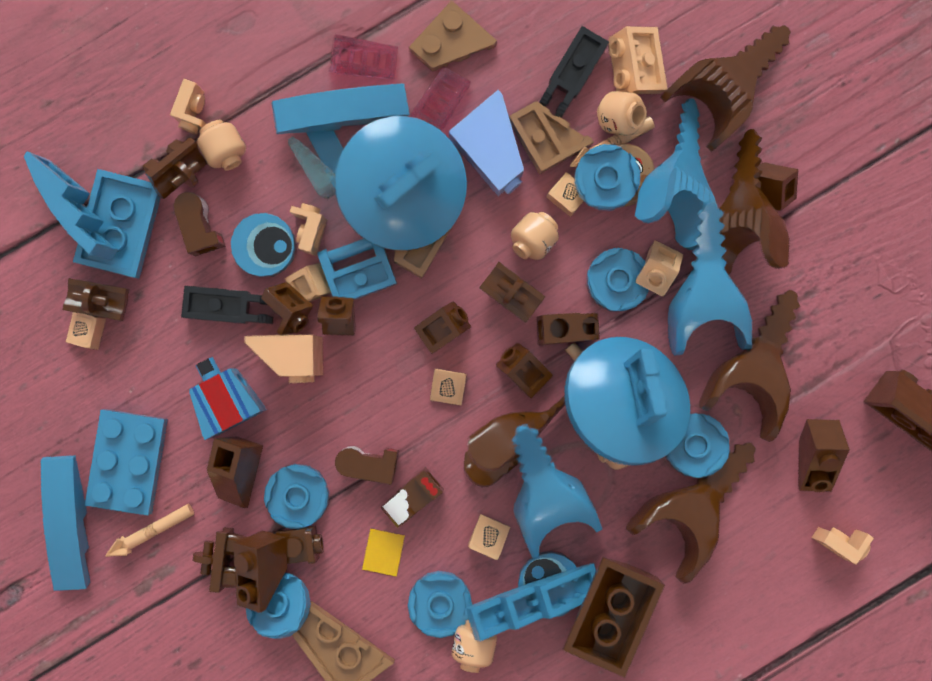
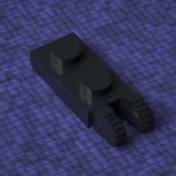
[539,26,609,118]
[181,286,274,324]

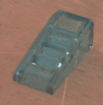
[288,137,336,200]

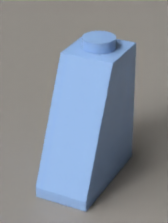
[449,90,524,196]

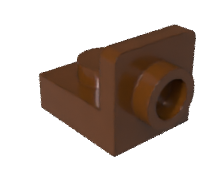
[261,282,313,336]
[317,296,356,336]
[414,301,471,354]
[496,343,553,398]
[275,526,324,564]

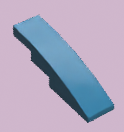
[271,83,410,134]
[24,151,118,261]
[40,455,90,591]
[466,563,596,641]

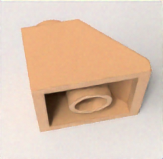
[245,335,323,383]

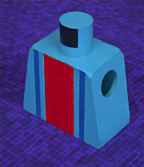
[189,357,267,440]

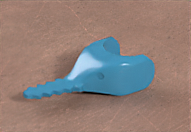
[635,98,716,250]
[668,201,752,356]
[512,425,603,559]

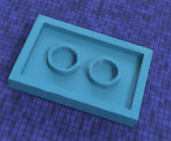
[73,169,161,279]
[84,409,168,516]

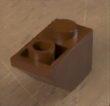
[798,419,850,492]
[207,436,263,508]
[233,531,287,613]

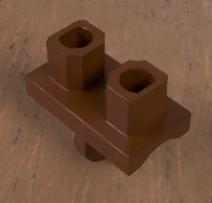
[143,138,207,199]
[479,262,545,323]
[62,278,129,321]
[192,527,246,593]

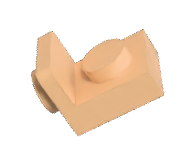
[170,79,206,134]
[290,203,327,256]
[636,240,683,296]
[811,527,873,565]

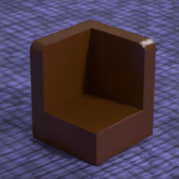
[758,162,799,211]

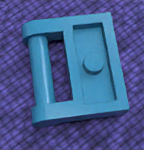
[317,239,397,300]

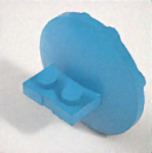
[335,116,467,250]
[564,337,690,466]

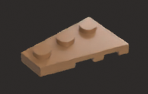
[292,601,395,681]

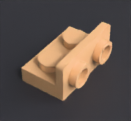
[608,26,667,94]

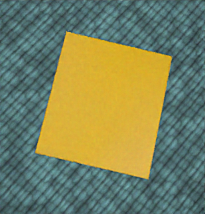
[362,528,405,576]

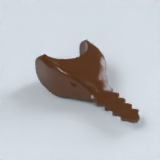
[660,25,791,152]
[719,129,790,275]
[699,290,800,442]
[464,396,565,487]
[626,442,756,584]

